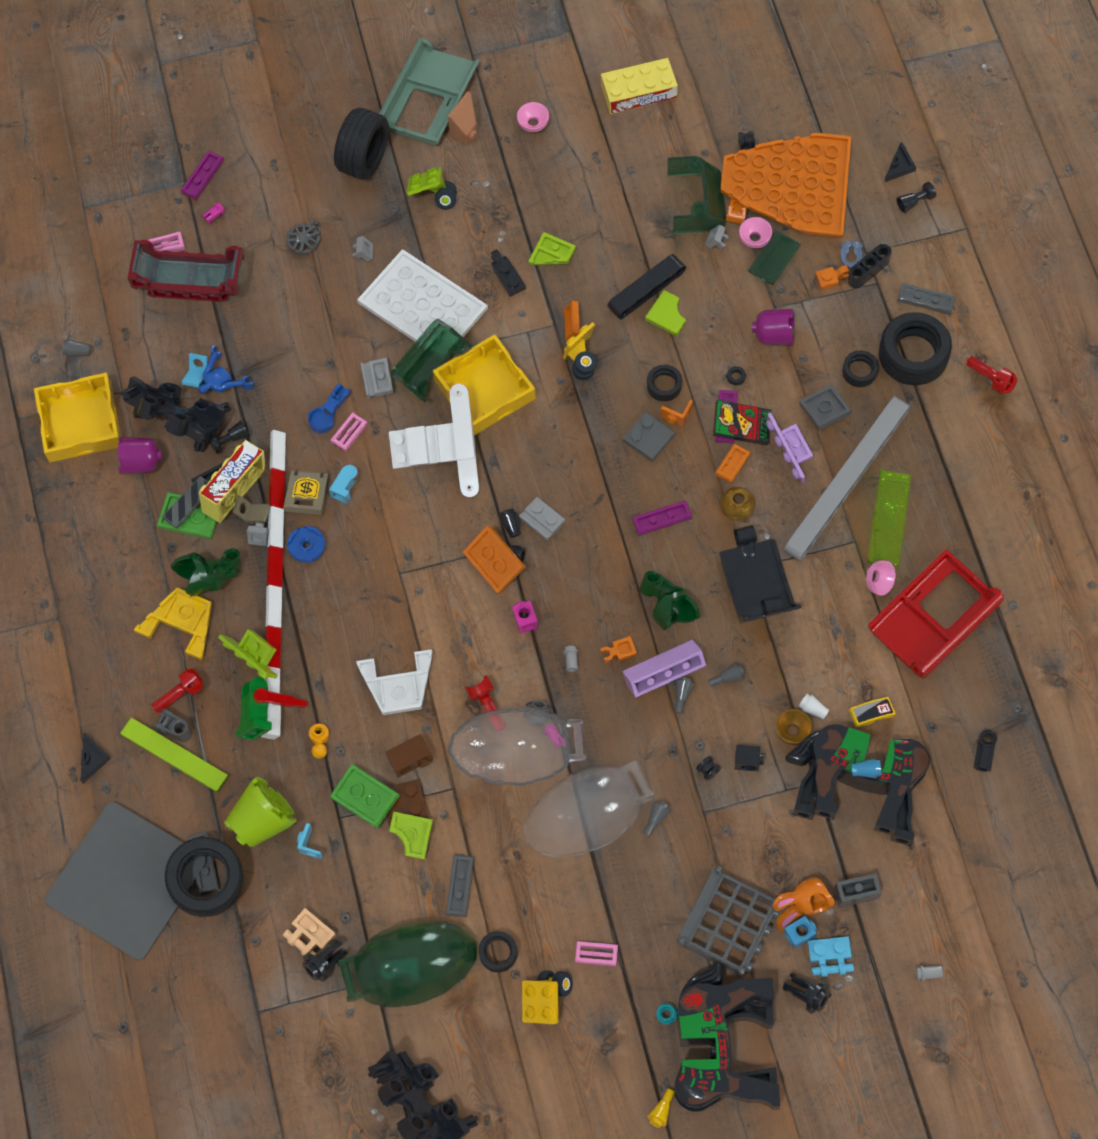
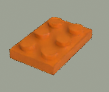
[463,525,526,593]

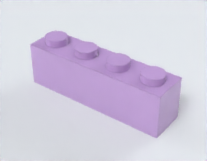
[622,639,706,697]

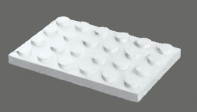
[357,249,488,360]

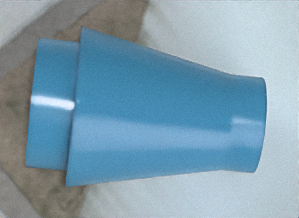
[852,758,882,778]

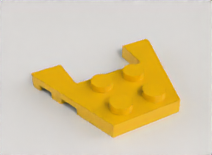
[134,588,212,661]

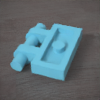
[807,937,854,977]

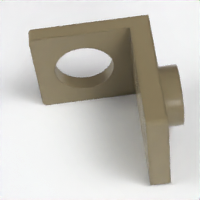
[233,496,271,523]

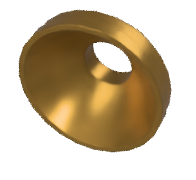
[721,487,755,520]
[776,709,812,745]

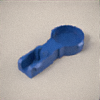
[308,383,351,434]

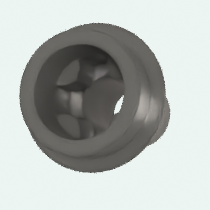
[63,339,90,357]

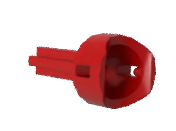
[966,356,1018,394]
[151,669,203,713]
[464,675,506,732]

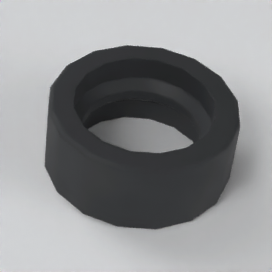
[842,350,879,388]
[647,364,682,402]
[478,931,518,973]

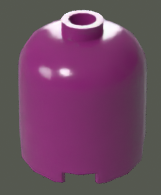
[752,309,794,346]
[118,437,161,474]

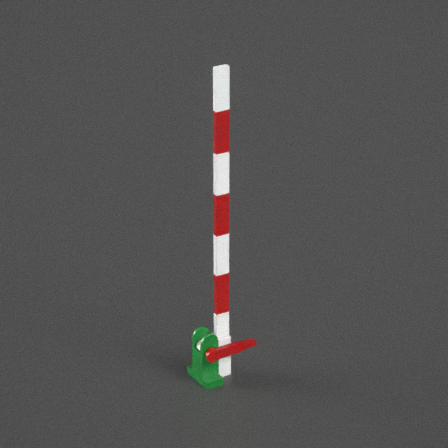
[235,430,307,741]

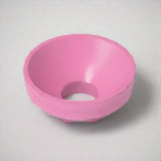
[517,102,549,132]
[739,217,772,248]
[865,560,896,596]

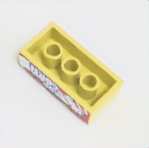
[601,58,678,114]
[199,440,266,523]

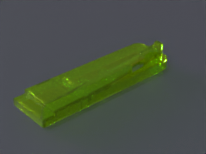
[867,467,911,569]

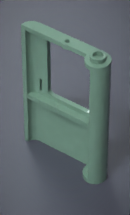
[379,38,480,145]

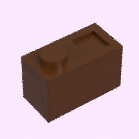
[385,734,433,778]

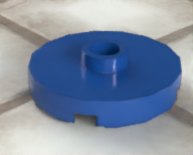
[287,526,325,563]

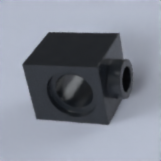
[734,745,764,772]

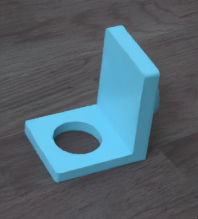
[182,353,208,388]
[297,823,323,860]

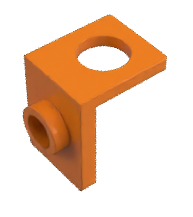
[660,400,693,427]

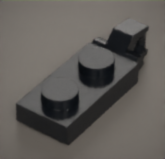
[491,249,526,297]

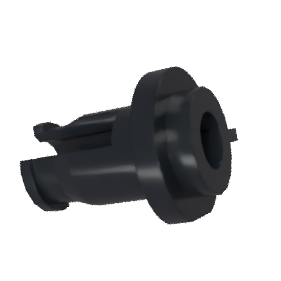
[302,938,348,982]
[783,972,831,1014]

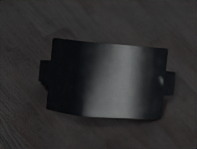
[719,525,801,624]

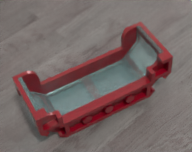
[127,240,245,302]

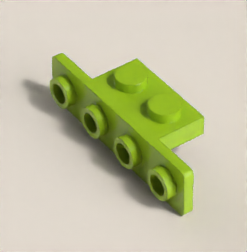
[218,629,278,679]

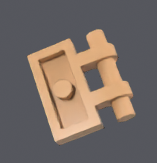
[283,908,336,956]

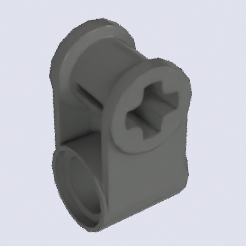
[152,709,192,742]

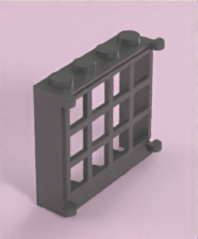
[677,865,781,977]

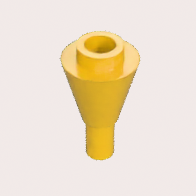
[647,1089,674,1128]

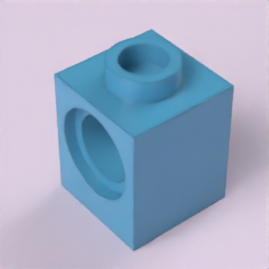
[783,916,817,950]

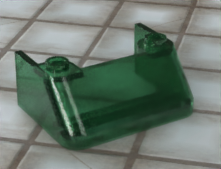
[667,156,726,234]
[391,319,472,403]

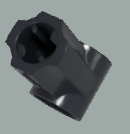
[973,730,997,772]

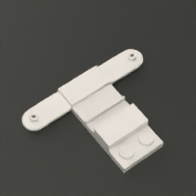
[389,384,479,497]

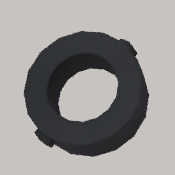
[726,366,746,386]

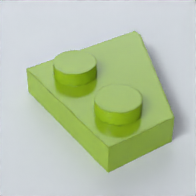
[528,232,576,265]

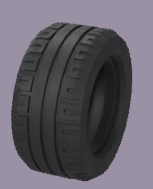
[334,107,389,180]
[879,312,952,385]
[164,837,244,917]

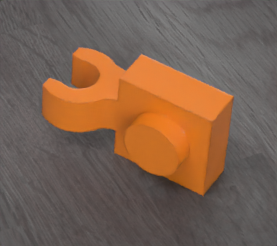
[815,265,849,291]

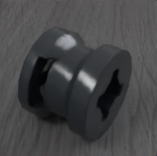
[738,131,755,150]
[696,756,721,781]

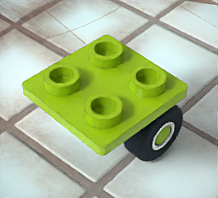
[406,167,457,210]

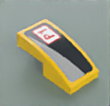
[849,697,896,727]

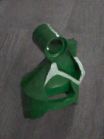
[171,548,241,597]
[639,571,700,630]

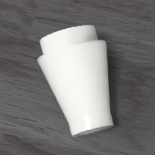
[798,693,829,720]

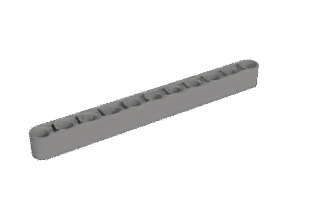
[784,396,911,561]

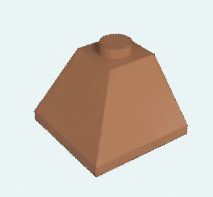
[448,91,478,146]

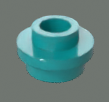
[656,1003,677,1025]

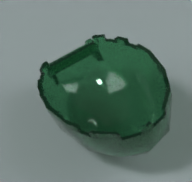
[337,920,478,1008]

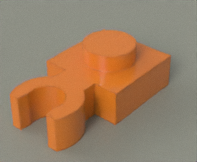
[600,636,637,663]

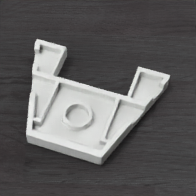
[356,649,432,715]

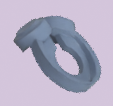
[840,240,863,268]

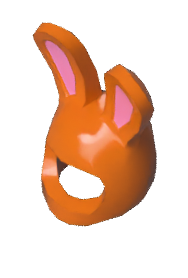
[772,877,835,931]

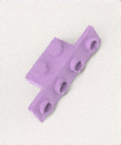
[766,412,813,484]

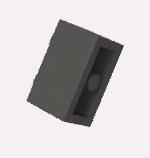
[834,873,882,908]

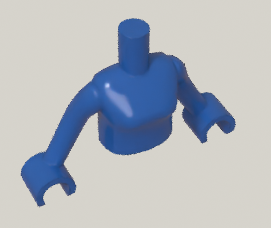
[198,346,254,394]

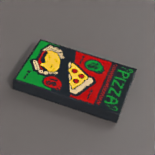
[713,400,771,446]

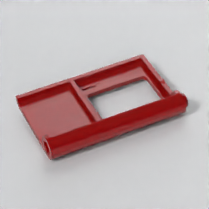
[868,549,1004,679]

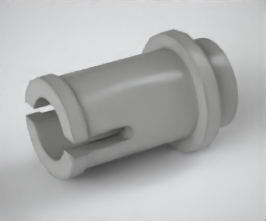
[563,646,579,672]
[915,965,943,982]

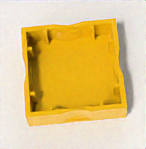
[433,334,536,435]
[34,372,121,463]

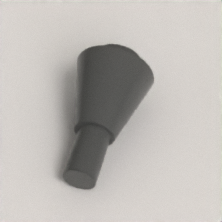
[709,662,745,687]
[674,677,694,714]
[643,800,671,837]

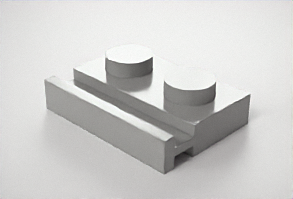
[360,358,394,398]
[519,497,565,541]

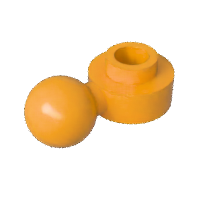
[309,724,329,759]

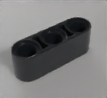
[848,244,892,289]

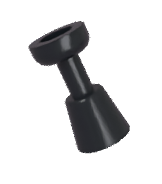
[896,182,936,213]
[208,420,249,454]

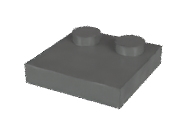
[799,385,851,431]
[623,412,675,462]

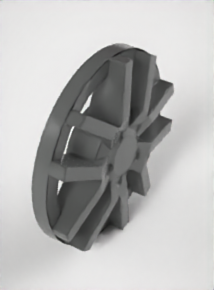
[287,223,320,254]

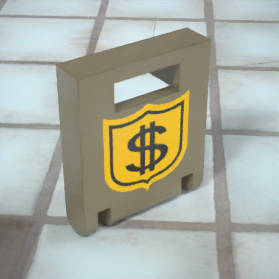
[284,470,329,515]

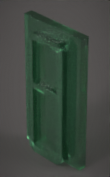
[748,231,801,285]

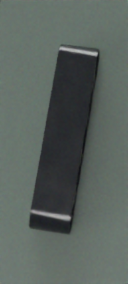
[607,254,686,320]

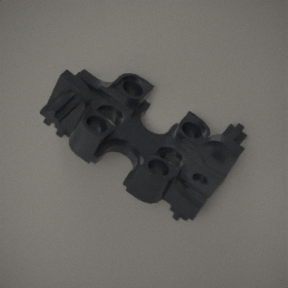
[120,376,231,452]
[368,1050,478,1139]

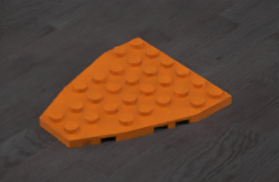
[720,133,851,238]

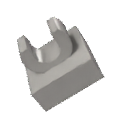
[705,225,729,249]
[352,236,373,261]
[247,522,268,546]

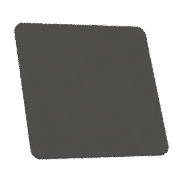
[45,802,206,960]

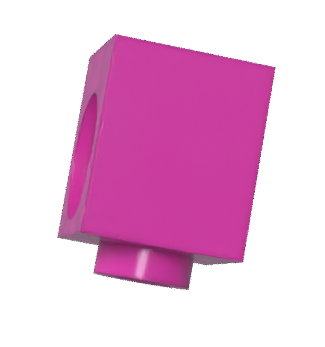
[512,601,538,634]

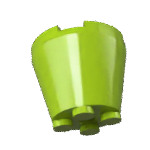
[224,777,297,847]

